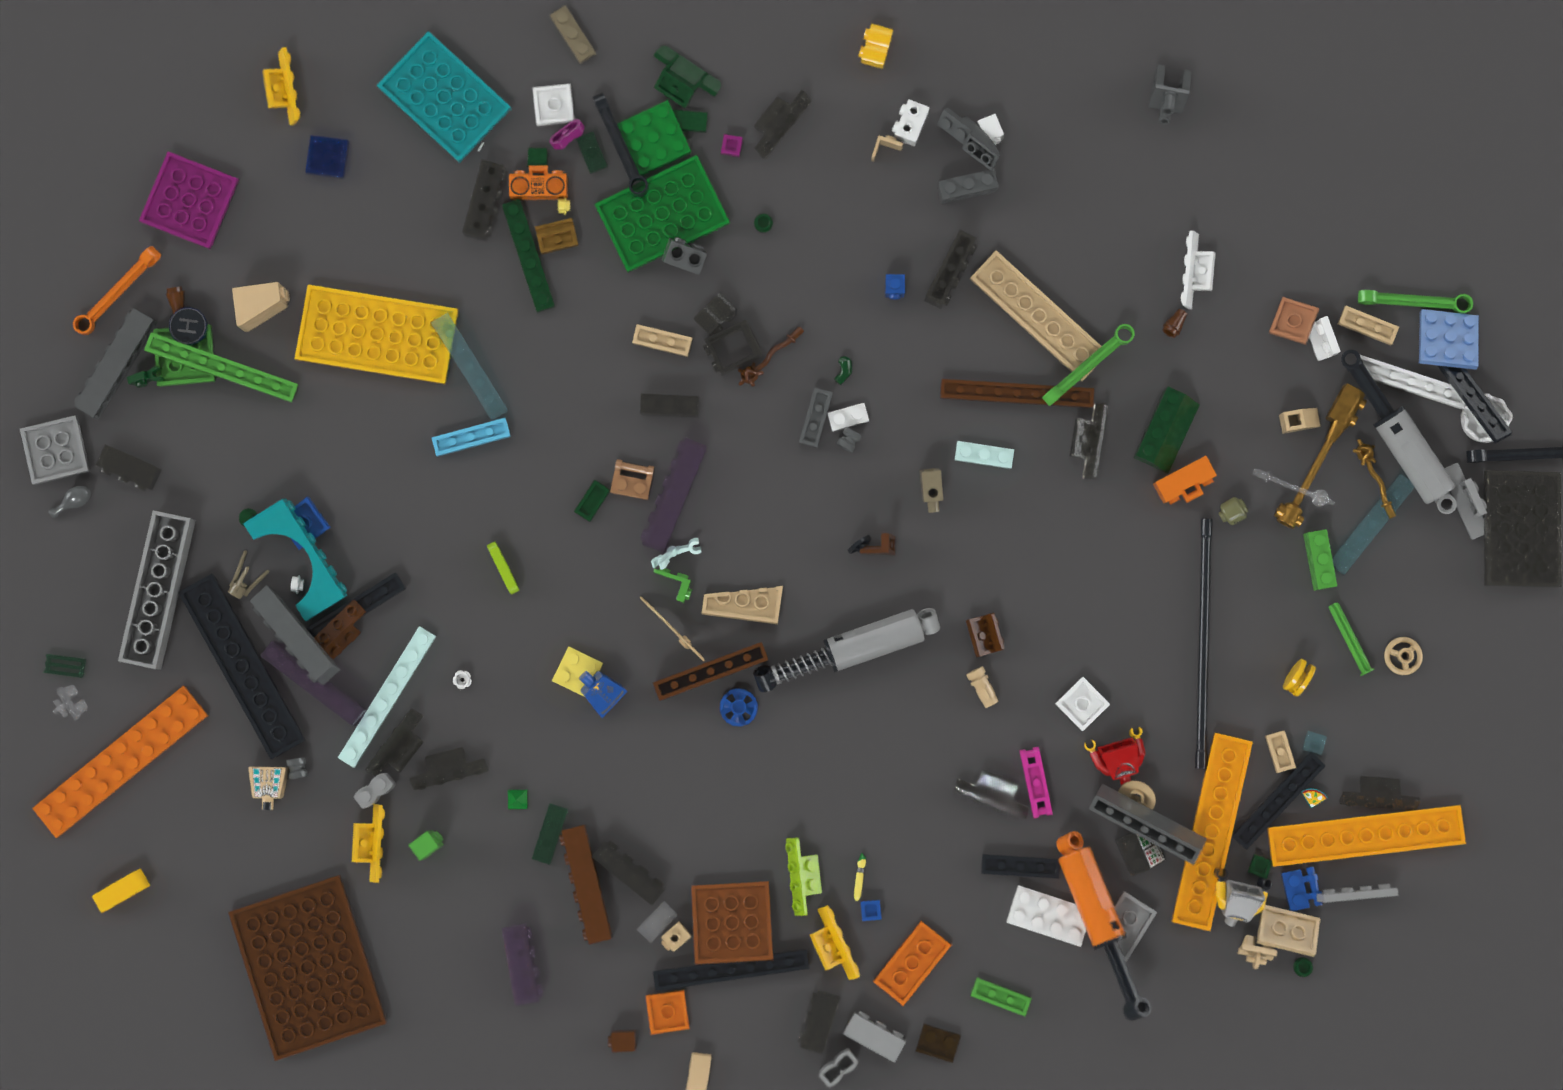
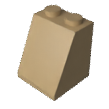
[232,282,290,332]

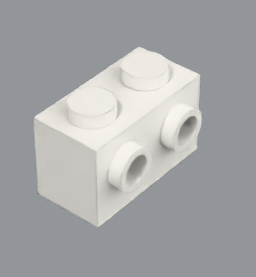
[892,99,930,146]

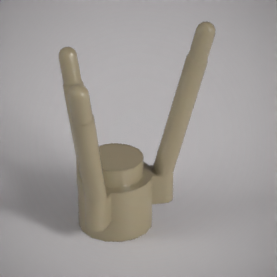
[228,550,269,599]

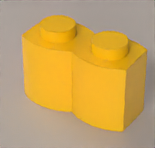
[858,24,893,69]

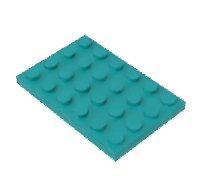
[376,31,511,163]

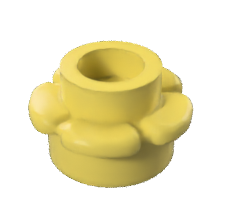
[558,197,570,215]

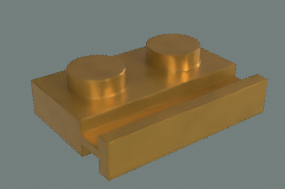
[535,218,579,254]

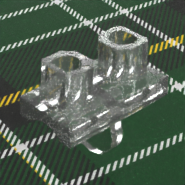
[53,685,88,722]

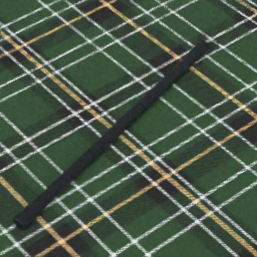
[1195,519,1213,769]

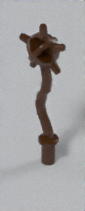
[738,326,804,387]

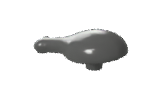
[48,486,91,518]

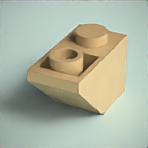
[1279,408,1321,434]

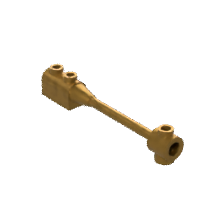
[1274,383,1367,529]

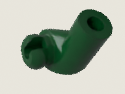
[834,356,852,385]

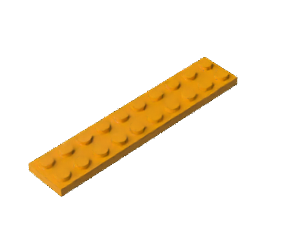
[1171,733,1253,931]
[1267,805,1466,867]

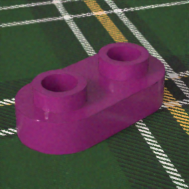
[549,119,585,150]

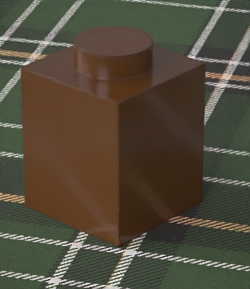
[608,1029,636,1052]

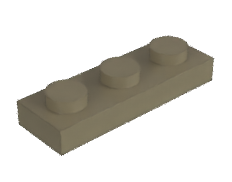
[550,5,596,64]

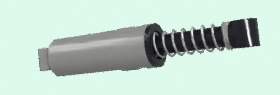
[753,608,940,692]

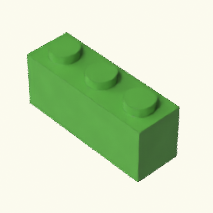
[1303,529,1337,591]

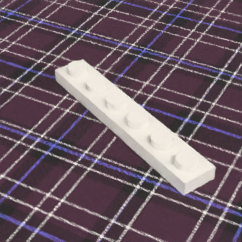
[1360,355,1465,409]

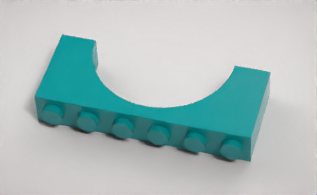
[243,498,348,622]

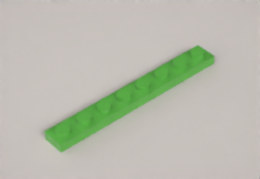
[144,332,298,403]

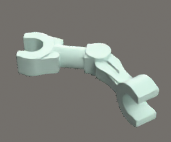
[651,538,701,570]

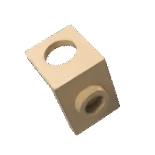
[871,135,903,161]

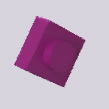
[721,134,743,157]

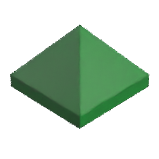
[508,790,528,809]

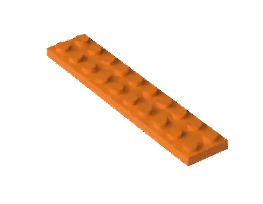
[32,686,209,838]

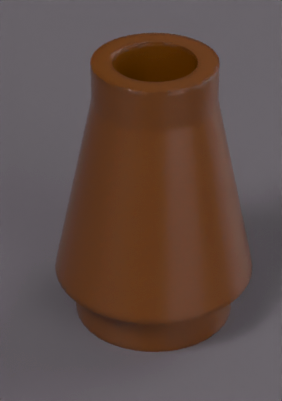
[166,286,185,315]
[1162,309,1188,338]

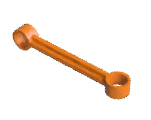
[73,246,161,335]

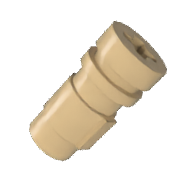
[966,666,999,708]

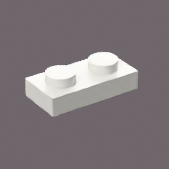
[827,403,869,432]

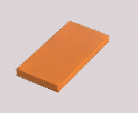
[873,920,952,1006]

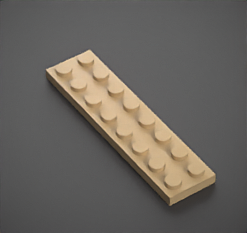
[970,251,1101,381]

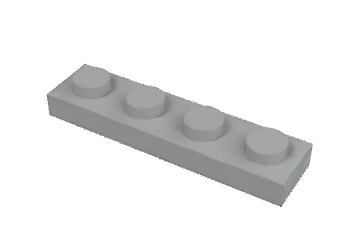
[1316,884,1398,903]

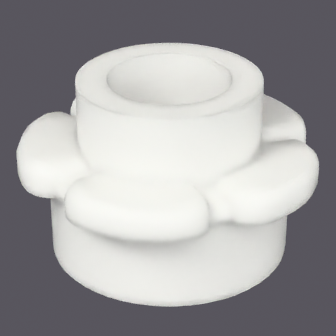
[291,575,304,594]
[453,670,472,689]

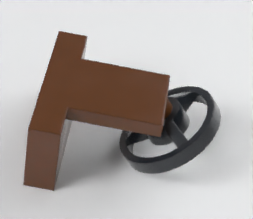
[848,533,896,555]

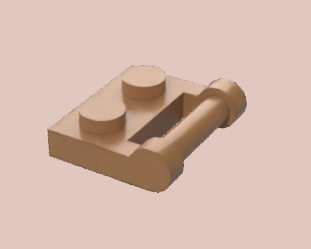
[610,459,655,500]

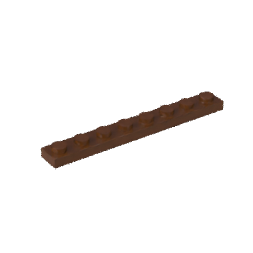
[940,379,1094,408]

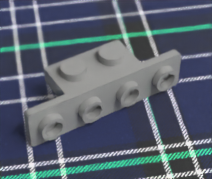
[1445,463,1489,540]

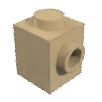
[661,921,692,952]

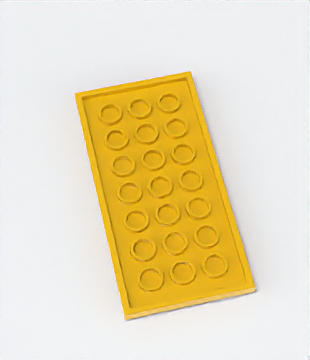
[295,285,459,384]

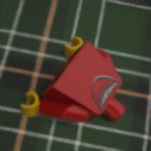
[1084,727,1146,786]

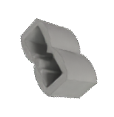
[354,773,396,808]
[819,1048,858,1087]

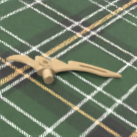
[640,597,705,661]

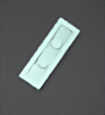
[954,441,1014,469]

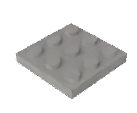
[20,415,90,485]

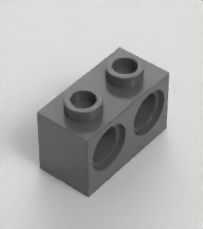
[662,237,707,275]

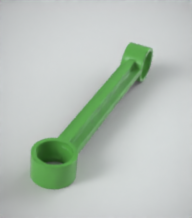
[1358,290,1473,314]
[1042,324,1135,406]

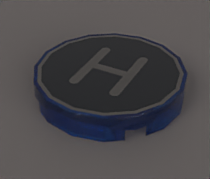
[169,307,208,345]

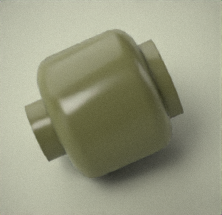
[1218,497,1249,525]

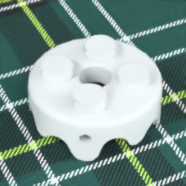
[1461,394,1513,443]

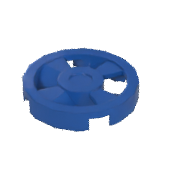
[720,688,758,727]

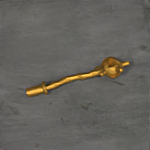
[1353,439,1396,519]

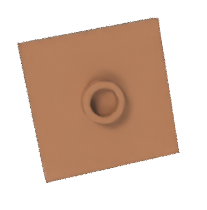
[1269,297,1319,345]

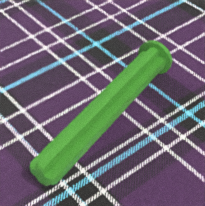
[1329,602,1375,676]

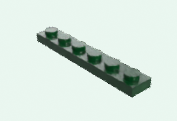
[502,199,555,313]

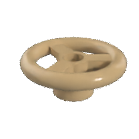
[1384,637,1423,675]

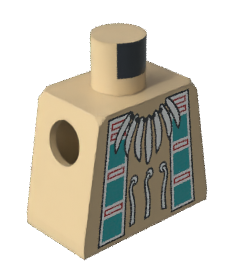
[249,767,289,810]

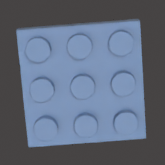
[1419,309,1479,370]

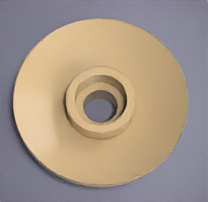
[1118,781,1156,810]

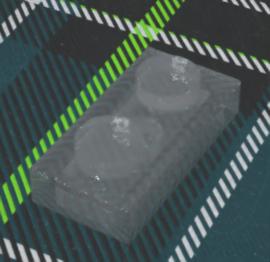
[637,901,678,943]

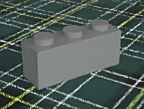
[843,1011,906,1063]

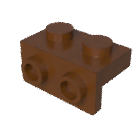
[966,613,1005,657]

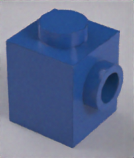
[885,274,905,300]

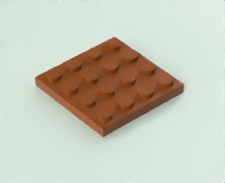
[691,881,773,965]

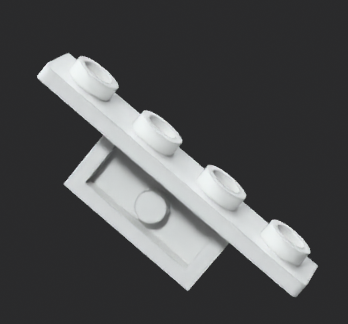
[1181,231,1216,309]

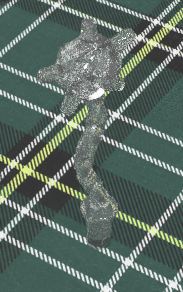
[1252,468,1334,507]

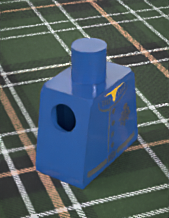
[579,671,628,718]

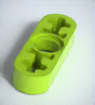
[487,541,520,595]

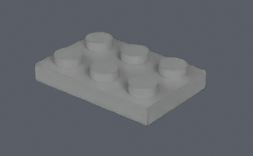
[1114,891,1157,962]

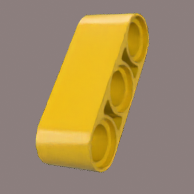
[92,868,150,913]

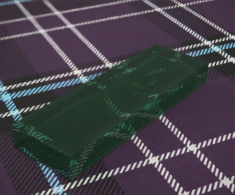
[532,803,568,865]

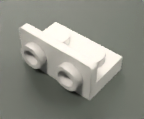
[1309,316,1341,361]

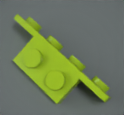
[786,838,822,916]

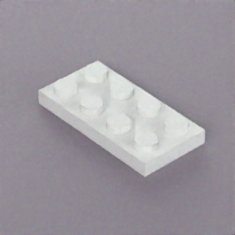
[1006,885,1086,947]

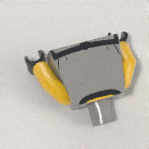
[1214,868,1272,927]

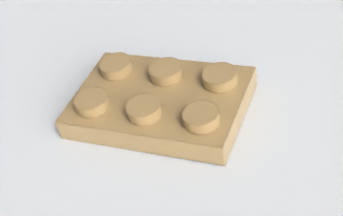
[1257,905,1320,957]

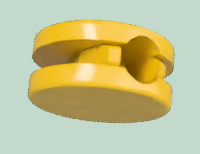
[1283,659,1316,696]

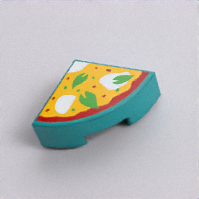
[1301,789,1328,808]

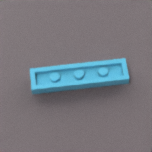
[432,418,511,457]

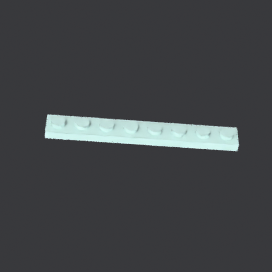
[338,626,437,768]

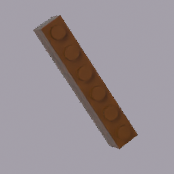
[653,642,769,701]
[559,824,613,944]

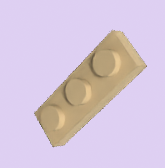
[1338,306,1399,346]
[632,324,693,357]

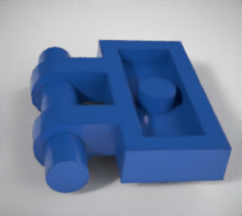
[1281,866,1323,911]

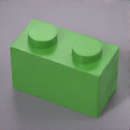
[409,830,444,861]

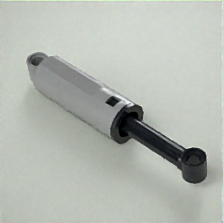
[1341,349,1457,514]

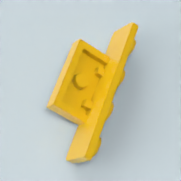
[263,47,300,125]
[352,804,385,883]
[810,905,860,980]

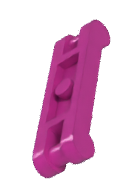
[1019,747,1053,819]

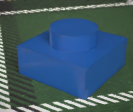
[860,900,882,921]

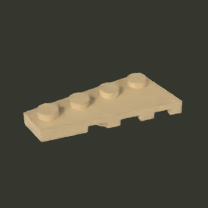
[702,586,783,625]

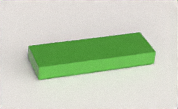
[970,977,1032,1016]

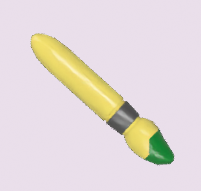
[854,853,866,901]

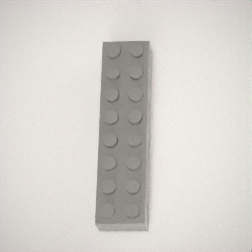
[118,510,196,670]

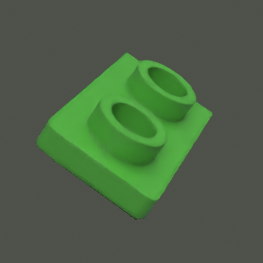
[653,567,692,603]

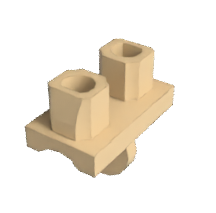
[1238,935,1277,969]

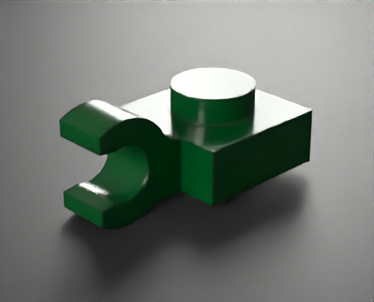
[127,367,164,388]

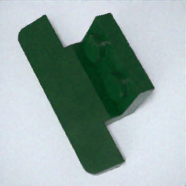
[653,46,721,108]

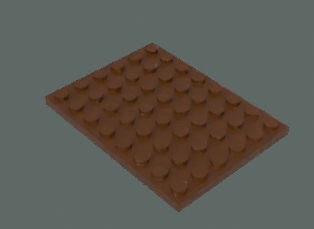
[228,875,387,1061]

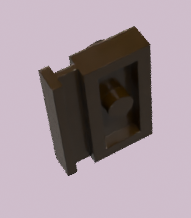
[915,1023,961,1063]

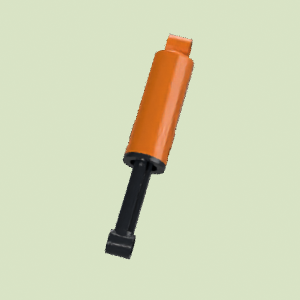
[1056,831,1151,1021]

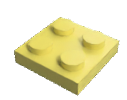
[552,646,603,697]

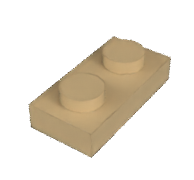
[1265,730,1296,773]

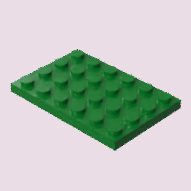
[594,155,730,273]

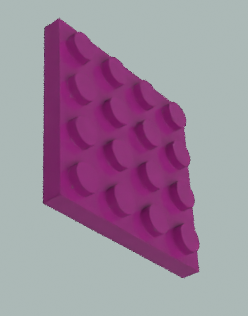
[139,152,239,250]

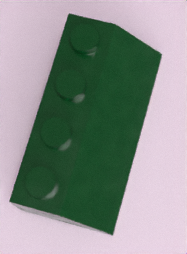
[1133,386,1200,474]

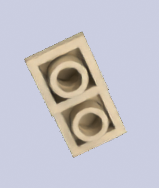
[686,1052,711,1090]

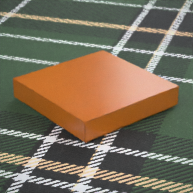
[646,990,690,1035]

